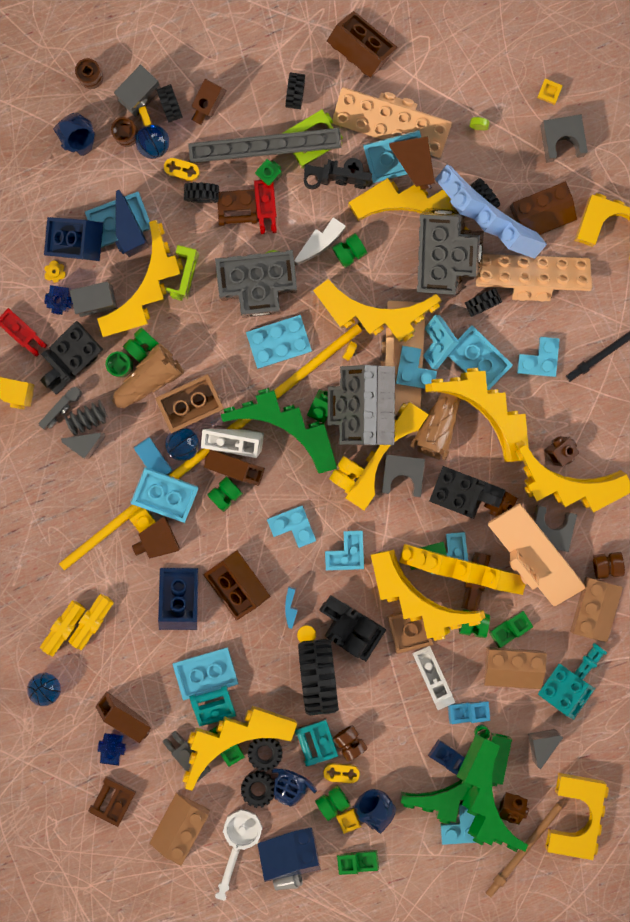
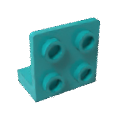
[538,664,596,720]

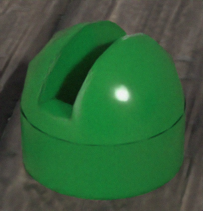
[474,724,490,739]

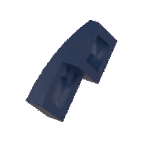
[428,739,465,775]

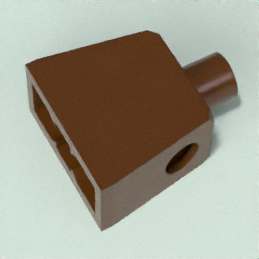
[191,79,227,125]
[132,517,181,559]

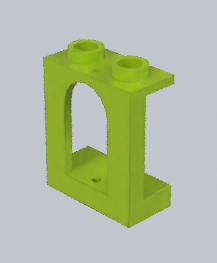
[282,109,343,169]
[166,245,199,301]

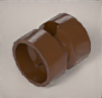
[75,58,103,89]
[111,117,138,147]
[593,552,625,580]
[332,725,368,762]

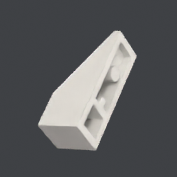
[201,429,264,458]
[412,646,455,710]

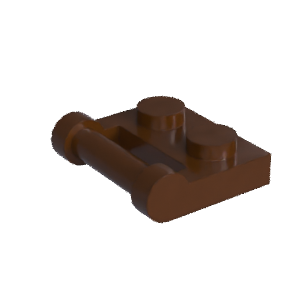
[217,189,257,227]
[88,776,136,827]

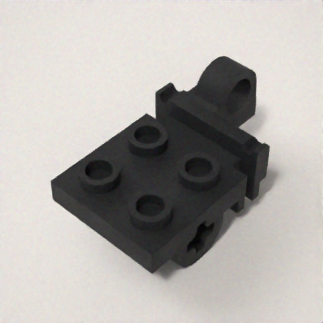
[304,158,372,190]
[40,321,103,395]
[429,466,506,519]
[319,595,386,662]

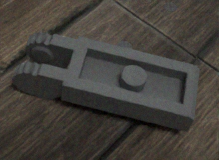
[38,387,82,430]
[163,731,211,783]

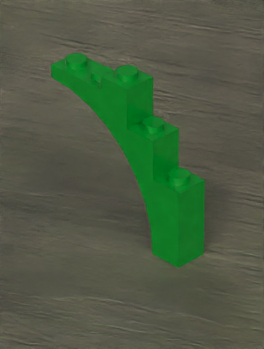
[220,388,337,474]
[400,732,512,824]
[456,734,528,852]

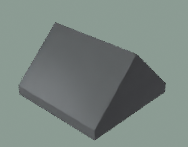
[61,433,105,459]
[528,729,563,769]

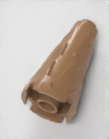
[112,343,184,408]
[410,393,461,460]

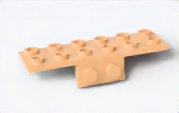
[332,87,452,158]
[476,254,592,302]
[381,301,425,416]
[488,504,585,606]

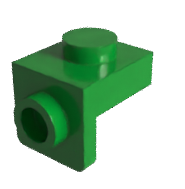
[255,159,282,186]
[307,389,328,423]

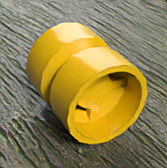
[329,456,364,492]

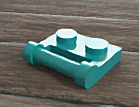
[189,685,236,727]
[294,719,338,766]

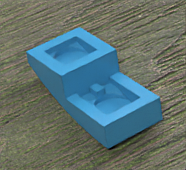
[133,437,172,475]
[285,586,298,629]
[448,701,490,724]

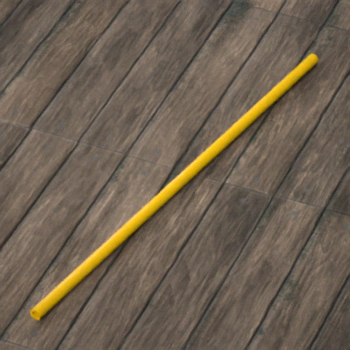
[59,323,362,571]

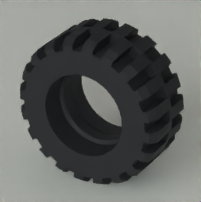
[298,639,339,716]

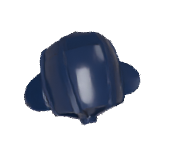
[53,112,95,156]
[272,769,317,807]
[354,789,396,834]

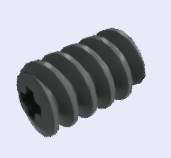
[64,400,108,436]

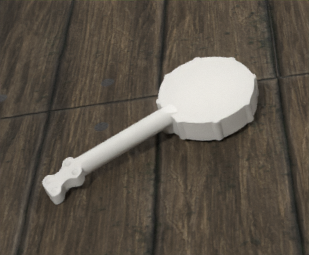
[215,809,263,901]

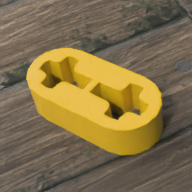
[164,158,200,182]
[323,763,360,783]

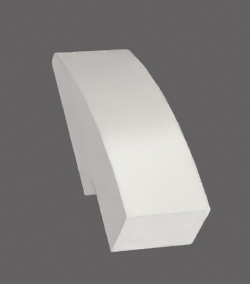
[294,218,346,265]

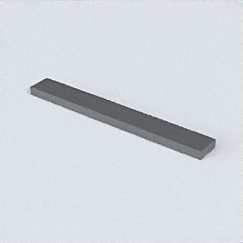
[188,128,342,163]

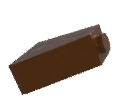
[389,136,435,190]
[204,450,265,486]
[95,691,151,743]

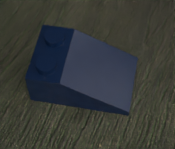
[115,190,150,257]
[44,217,103,261]
[158,568,198,630]
[257,827,321,882]

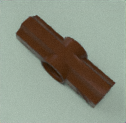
[461,552,491,611]

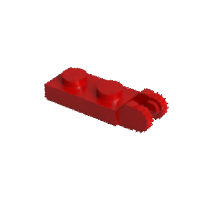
[254,180,277,234]
[0,308,47,357]

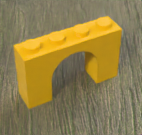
[574,193,630,260]
[545,773,609,860]

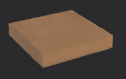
[387,613,434,654]

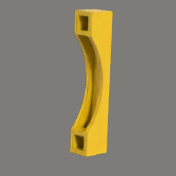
[344,401,429,511]

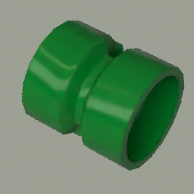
[332,233,368,268]
[123,327,159,363]
[105,351,133,378]
[207,476,243,512]
[459,609,490,639]
[315,785,351,821]

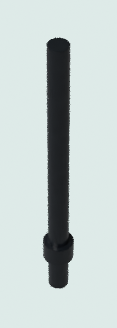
[566,331,630,382]

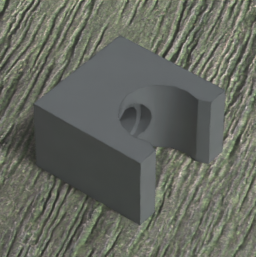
[114,64,161,117]
[540,114,588,163]
[69,281,118,317]
[381,455,425,497]
[533,505,577,552]

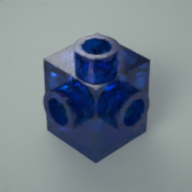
[44,285,73,315]
[97,733,126,766]

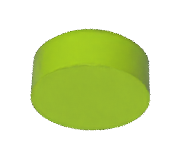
[470,117,490,131]

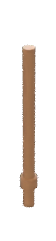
[486,803,563,898]

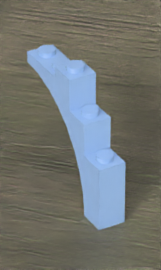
[435,165,547,259]

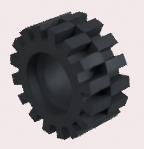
[285,72,305,110]
[156,84,183,123]
[470,178,500,208]
[184,182,219,203]
[465,288,502,317]
[248,738,282,772]
[241,770,275,808]

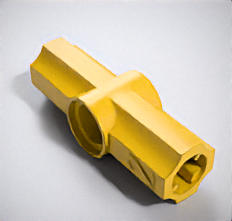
[68,594,114,651]
[39,600,86,657]

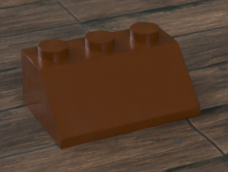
[327,11,398,78]
[509,181,577,235]
[203,550,271,621]

